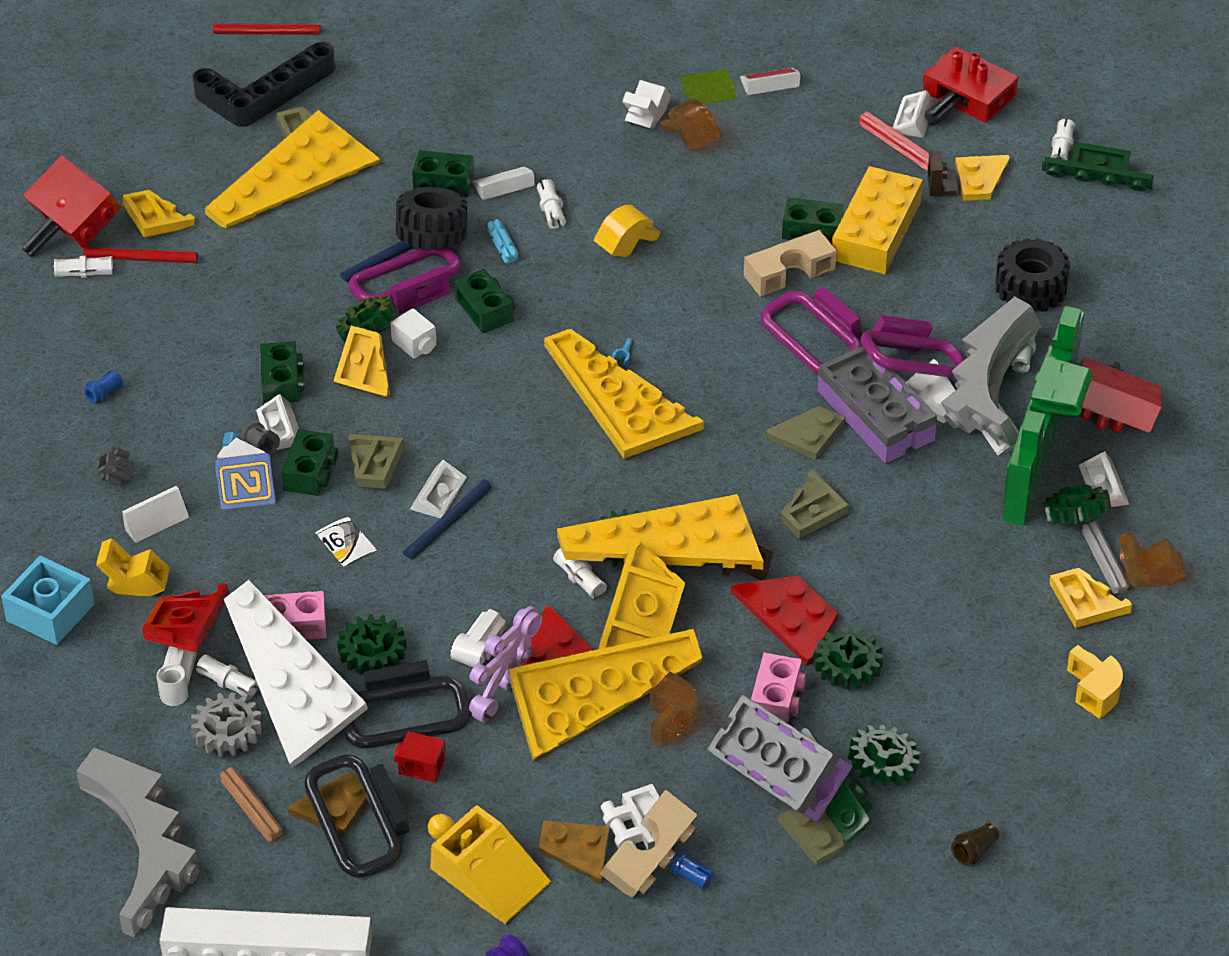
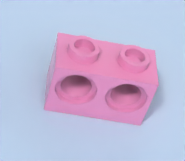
[264,591,327,640]
[751,653,806,724]

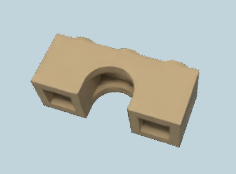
[744,230,836,297]
[600,790,697,898]

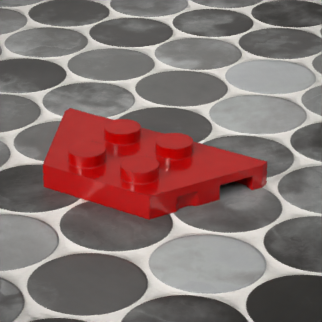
[731,576,838,666]
[142,584,229,652]
[518,606,594,666]

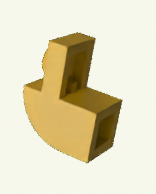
[593,204,661,258]
[96,538,170,597]
[1067,645,1123,719]

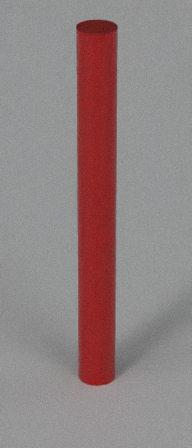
[213,24,320,35]
[83,247,198,263]

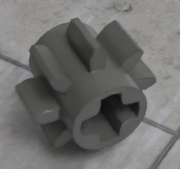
[96,447,134,485]

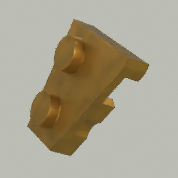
[288,772,368,836]
[539,821,609,884]

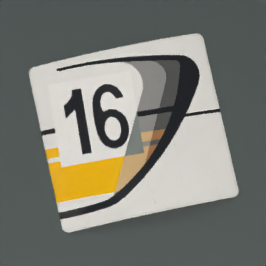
[315,517,377,567]

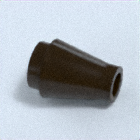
[951,823,999,865]

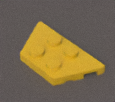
[598,536,685,649]

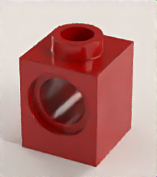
[394,731,446,783]

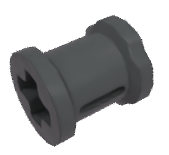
[241,421,280,456]

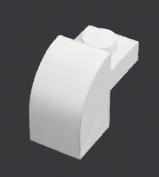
[622,80,671,129]

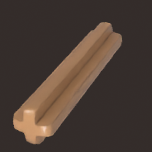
[220,767,283,842]

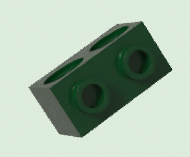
[412,150,475,196]
[782,197,844,244]
[454,268,515,334]
[260,341,305,404]
[281,429,338,496]

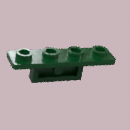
[1042,142,1154,192]
[800,728,873,842]

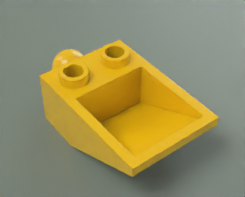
[428,805,551,925]

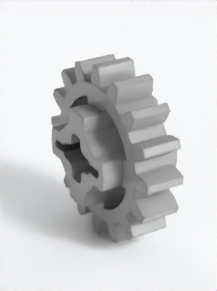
[191,692,262,757]

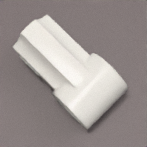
[451,609,506,667]
[157,646,197,706]

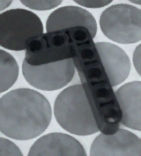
[192,42,335,127]

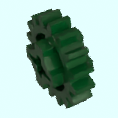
[336,295,398,342]
[1043,484,1112,527]
[337,614,407,675]
[813,627,883,690]
[848,724,920,787]

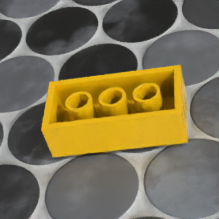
[832,166,923,274]

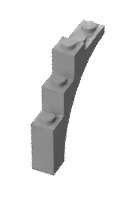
[941,297,1042,447]
[76,748,200,937]

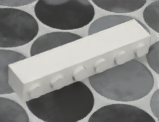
[160,908,372,956]

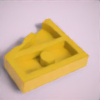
[955,155,1009,201]
[122,190,195,237]
[333,326,390,398]
[1049,568,1132,628]

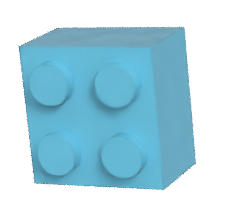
[1,555,95,645]

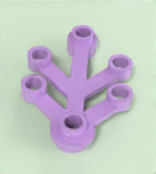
[469,606,542,724]

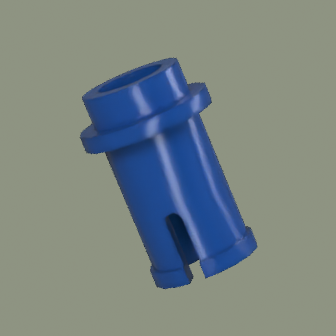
[84,370,123,403]
[669,851,714,890]

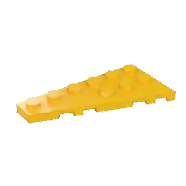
[205,110,380,229]
[544,329,704,459]
[557,494,763,570]
[508,629,703,761]

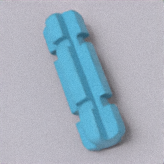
[487,219,519,264]

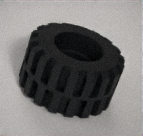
[395,187,468,250]
[995,238,1070,313]

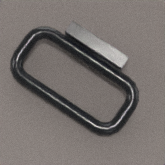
[342,660,470,749]
[304,754,409,878]

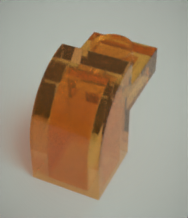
[660,99,722,150]
[1119,532,1186,587]
[650,671,698,747]

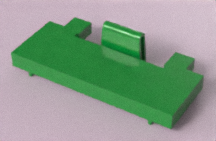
[1003,306,1093,526]

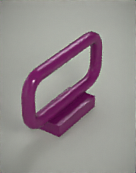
[348,248,462,314]
[761,286,862,374]
[860,315,965,378]

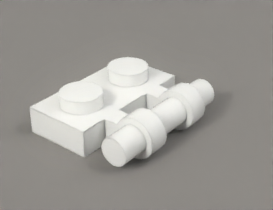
[601,784,679,850]

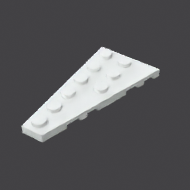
[224,580,368,768]

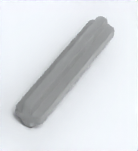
[1082,521,1129,595]

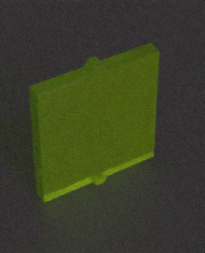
[680,69,738,106]

